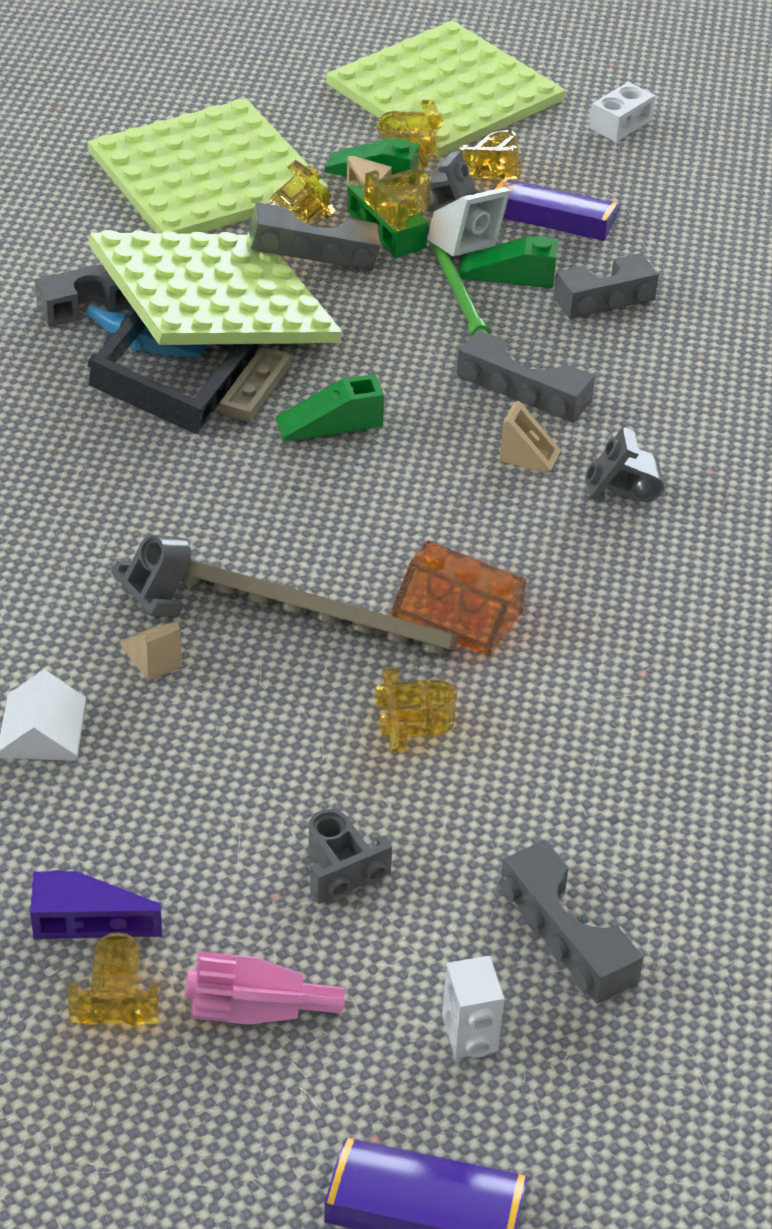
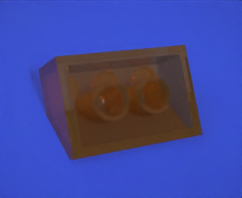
[391,540,527,656]

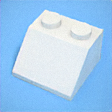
[427,188,510,256]

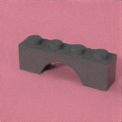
[249,202,381,271]
[457,330,595,423]
[500,839,644,1004]

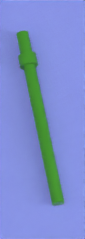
[429,241,490,337]

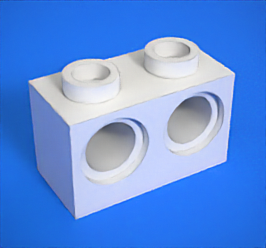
[590,82,655,142]
[442,955,504,1059]

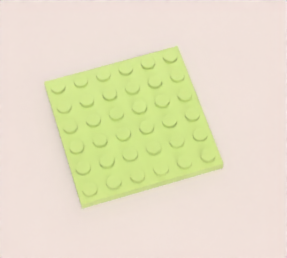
[326,21,566,158]
[88,99,328,234]
[88,230,342,345]

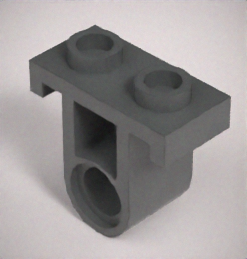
[412,151,479,211]
[585,427,664,503]
[111,535,191,618]
[308,809,392,904]

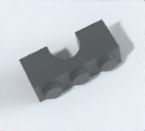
[554,253,659,319]
[34,264,133,327]

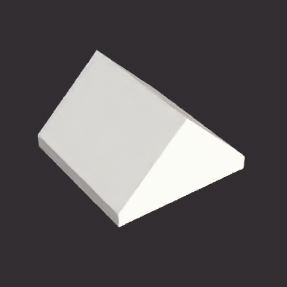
[0,669,86,761]

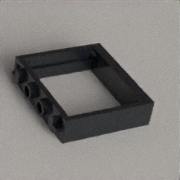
[87,310,258,434]

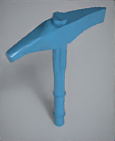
[86,305,207,357]

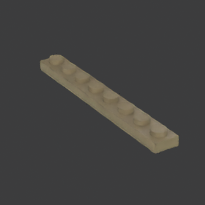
[181,560,460,655]

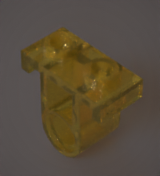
[376,99,442,167]
[459,130,521,179]
[267,159,335,224]
[363,169,431,231]
[375,668,457,753]
[67,932,160,1026]

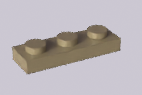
[219,346,292,422]

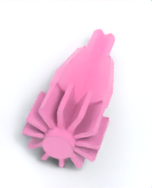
[184,951,345,1024]

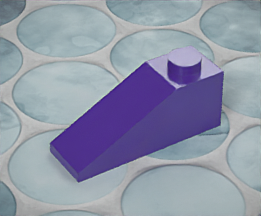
[30,870,163,939]

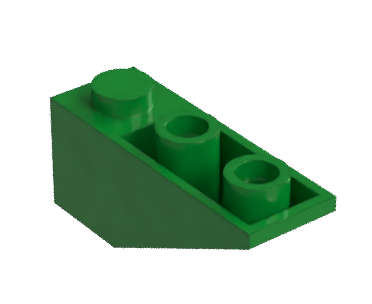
[276,374,384,442]

